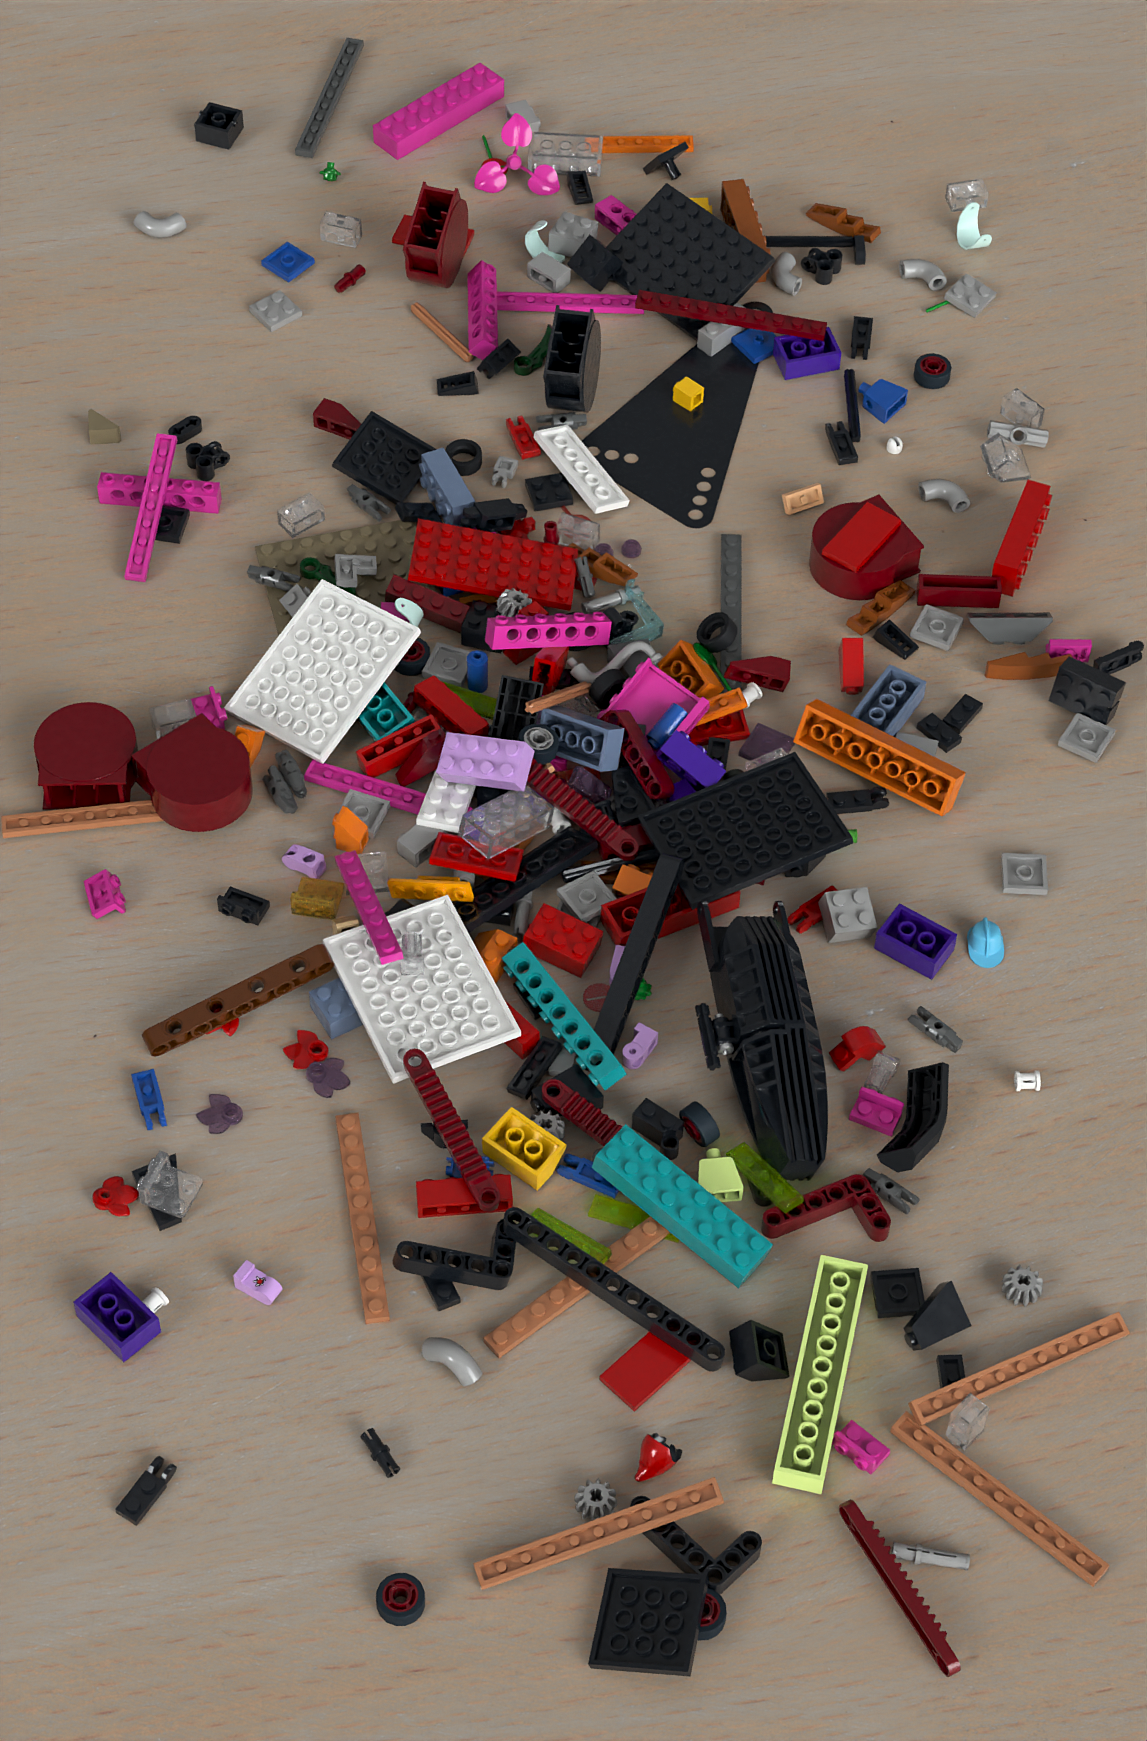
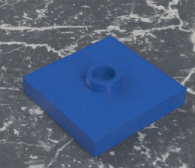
[261,242,315,282]
[731,328,777,364]

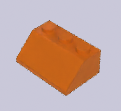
[657,640,724,699]
[473,929,517,983]

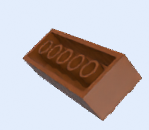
[720,179,771,283]

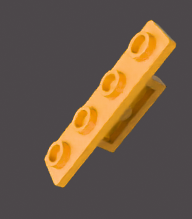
[387,876,474,902]

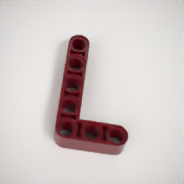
[599,709,674,799]
[761,1174,891,1242]

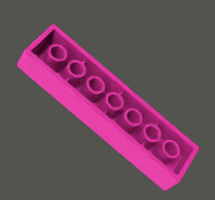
[373,63,504,160]

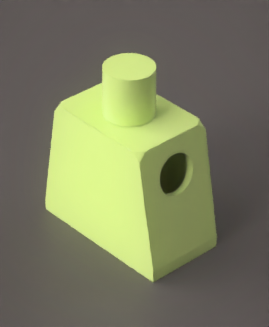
[698,1148,743,1202]

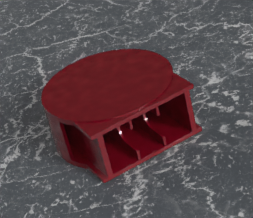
[403,181,468,288]
[809,494,924,601]
[34,702,138,810]
[131,713,253,832]

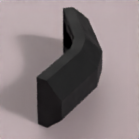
[489,675,544,741]
[877,1062,949,1173]

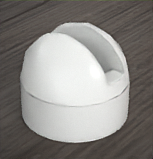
[887,437,903,454]

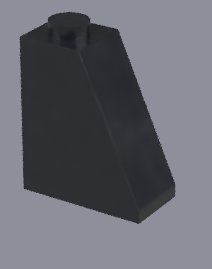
[530,1064,604,1116]
[904,1281,972,1351]

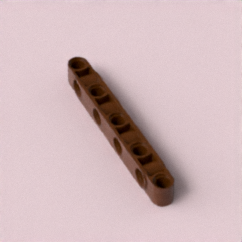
[142,944,335,1057]

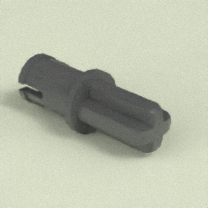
[574,557,595,598]

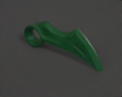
[514,324,552,376]
[300,557,356,596]

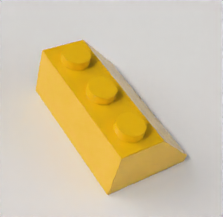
[482,1107,567,1191]

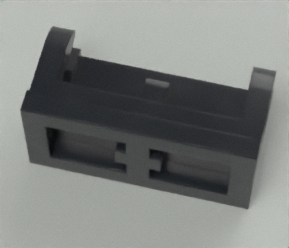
[477,339,521,379]

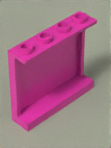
[597,658,710,766]

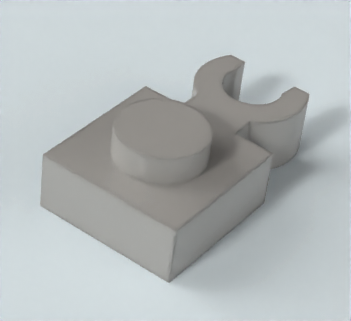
[492,456,518,488]

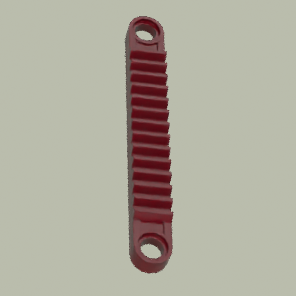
[526,758,639,861]
[403,1048,500,1212]
[541,1079,622,1147]
[839,1499,961,1677]

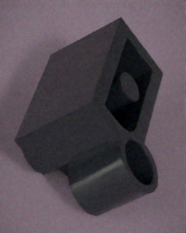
[632,1098,684,1160]

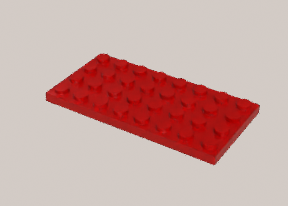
[408,518,578,611]

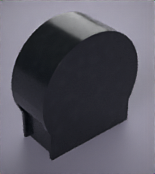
[543,305,601,413]

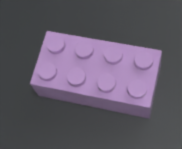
[436,732,535,792]

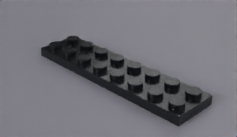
[452,827,598,933]

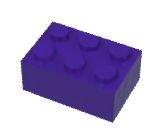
[773,327,841,380]
[655,730,726,791]
[874,903,957,980]
[73,1272,161,1362]

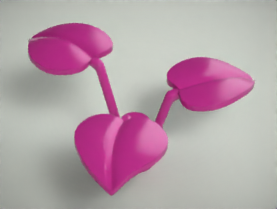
[474,113,560,195]

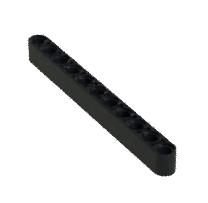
[585,853,685,1072]
[503,1207,725,1372]

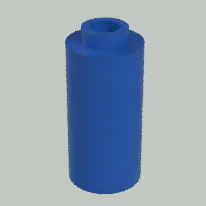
[467,650,488,694]
[646,703,688,750]

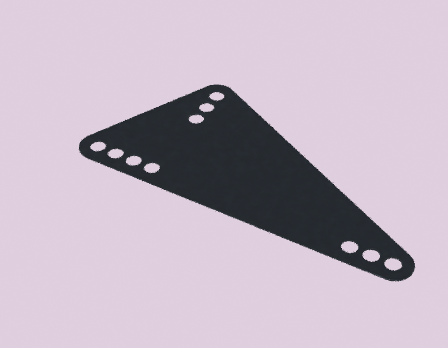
[582,301,773,528]

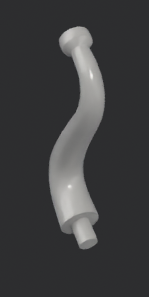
[567,641,662,685]

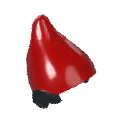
[634,1433,682,1482]

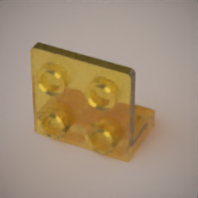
[290,877,344,920]

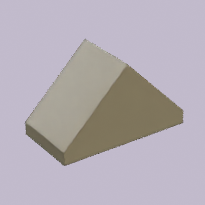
[88,409,121,445]

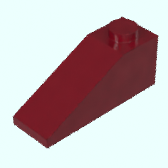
[313,398,361,440]
[724,656,791,692]
[395,728,446,787]

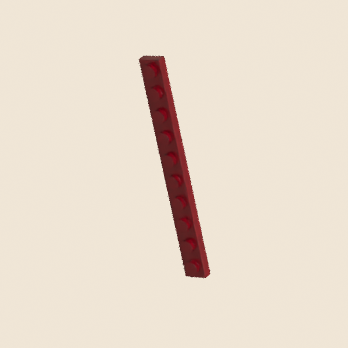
[635,290,827,341]

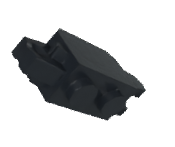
[460,498,528,532]

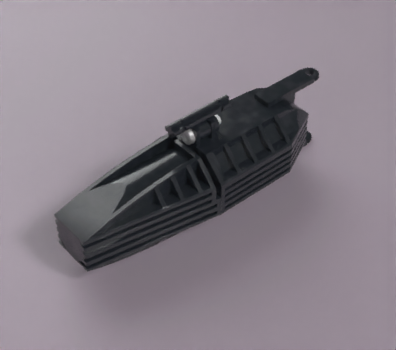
[695,900,828,1181]

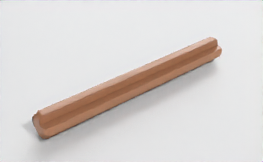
[411,302,473,362]
[525,681,591,714]

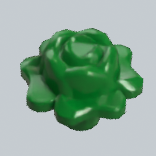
[319,162,341,181]
[635,978,652,1000]

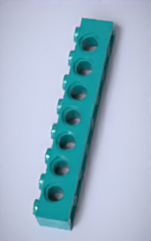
[502,942,627,1090]

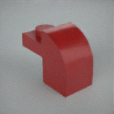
[829,1026,886,1072]

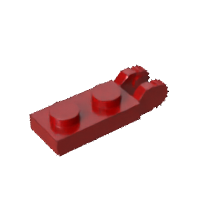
[506,415,541,460]
[787,885,838,934]

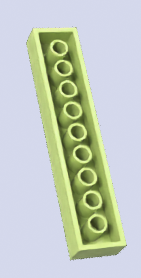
[772,1255,868,1494]

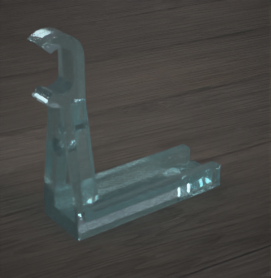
[607,579,664,652]

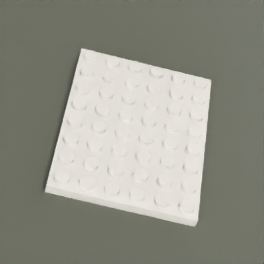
[224,579,421,764]
[323,895,521,1084]

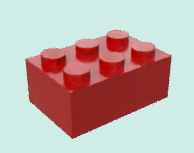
[523,903,604,978]

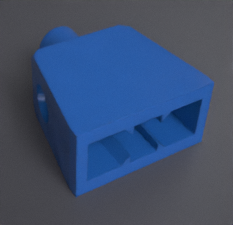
[858,379,908,424]

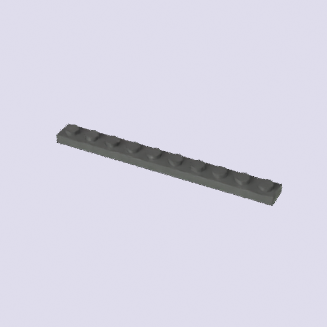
[295,37,364,158]
[720,534,742,693]

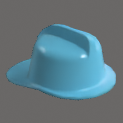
[967,917,1004,968]

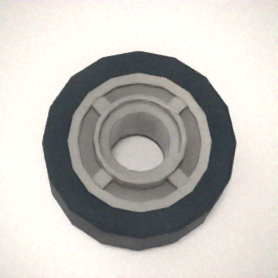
[518,724,559,765]

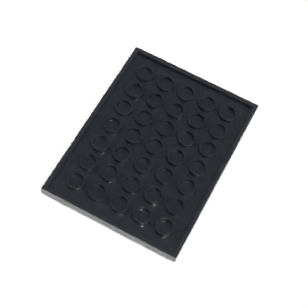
[607,183,775,342]
[637,752,853,910]

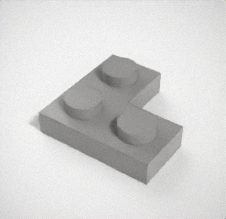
[334,554,377,587]

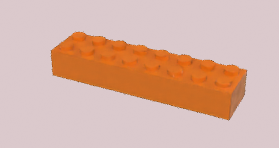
[793,699,966,816]

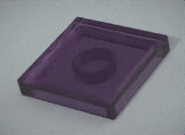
[738,723,795,765]

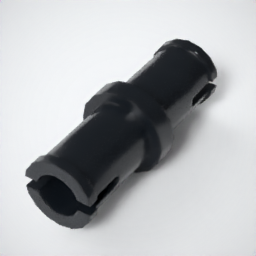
[360,1428,400,1478]

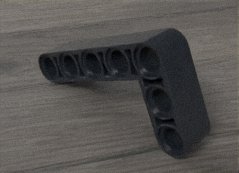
[392,1219,516,1290]
[630,1496,762,1594]

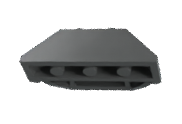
[967,612,1053,645]

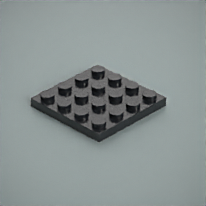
[332,411,437,504]
[588,1568,709,1677]

